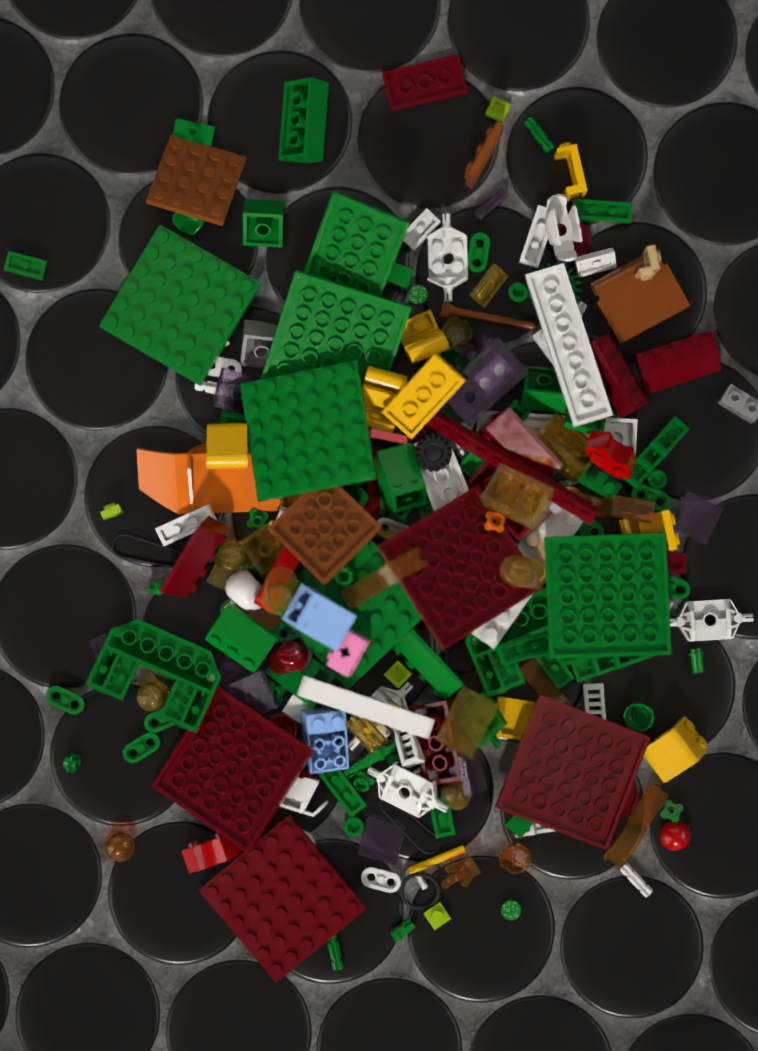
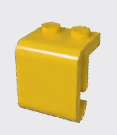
[400,309,450,364]
[362,366,407,433]
[207,423,249,469]
[619,510,680,551]
[644,716,709,783]

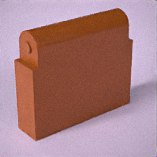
[590,255,690,346]

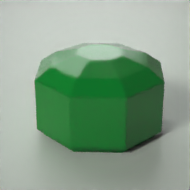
[334,566,355,585]

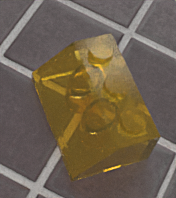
[536,411,593,484]
[480,463,554,531]
[435,685,499,759]

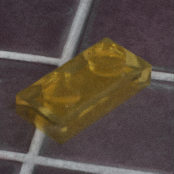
[469,264,508,308]
[345,715,387,754]

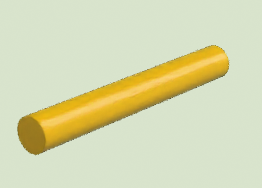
[407,845,466,874]

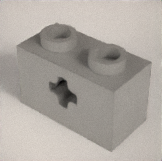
[717,384,758,424]

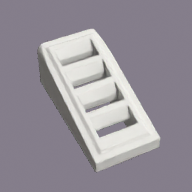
[583,683,606,720]
[392,728,425,768]

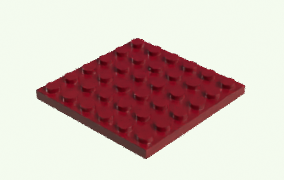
[377,485,543,651]
[152,685,315,853]
[495,694,651,850]
[199,814,367,983]

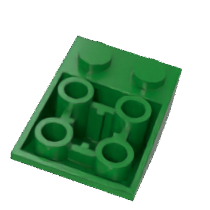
[375,442,427,513]
[265,657,336,708]

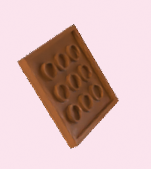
[146,135,247,226]
[267,487,382,585]

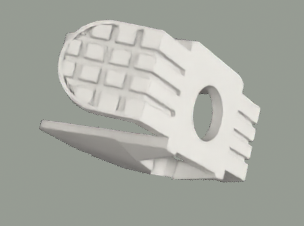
[545,194,582,262]
[280,777,329,817]

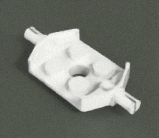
[426,213,468,302]
[670,599,753,642]
[348,681,413,751]
[366,761,449,818]

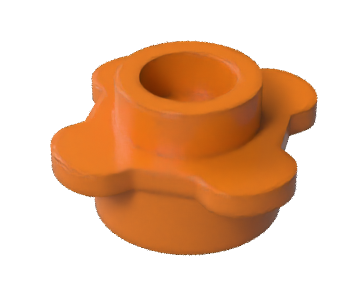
[484,511,505,533]

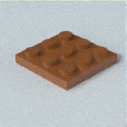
[464,121,504,189]

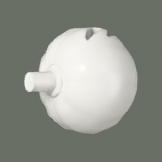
[224,570,262,613]

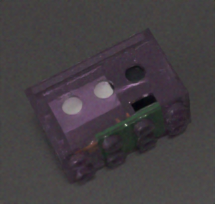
[446,333,529,427]

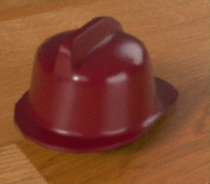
[268,641,313,674]

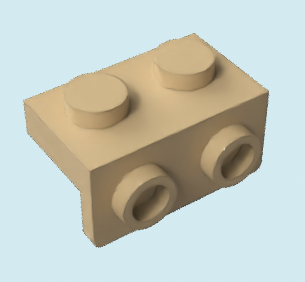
[635,245,661,281]

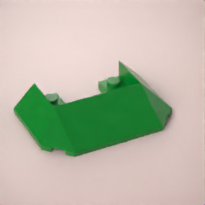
[465,588,589,697]
[86,619,221,733]

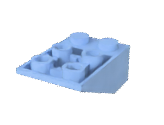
[282,583,357,651]
[301,706,349,774]

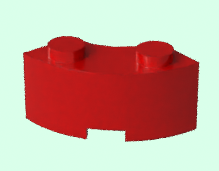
[585,431,636,479]
[181,833,242,873]

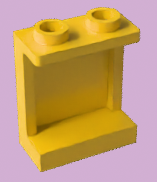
[554,142,588,202]
[496,696,535,740]

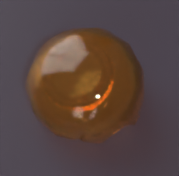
[104,830,136,862]
[499,843,532,874]

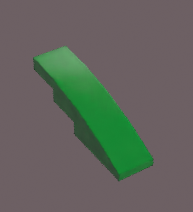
[624,416,690,489]
[570,655,655,683]

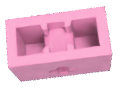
[327,628,371,677]

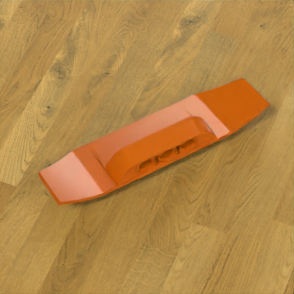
[136,442,302,514]

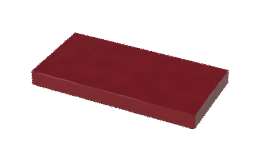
[382,54,468,112]

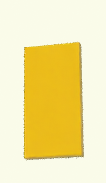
[381,352,466,439]

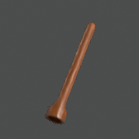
[440,301,535,329]

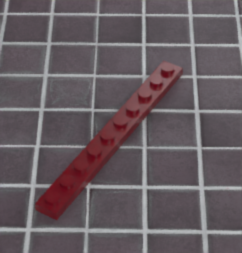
[425,410,600,525]

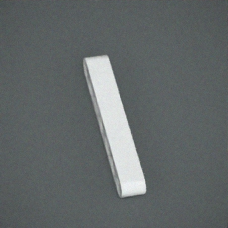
[297,675,435,739]

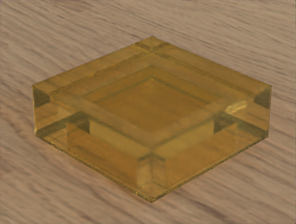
[206,564,233,591]

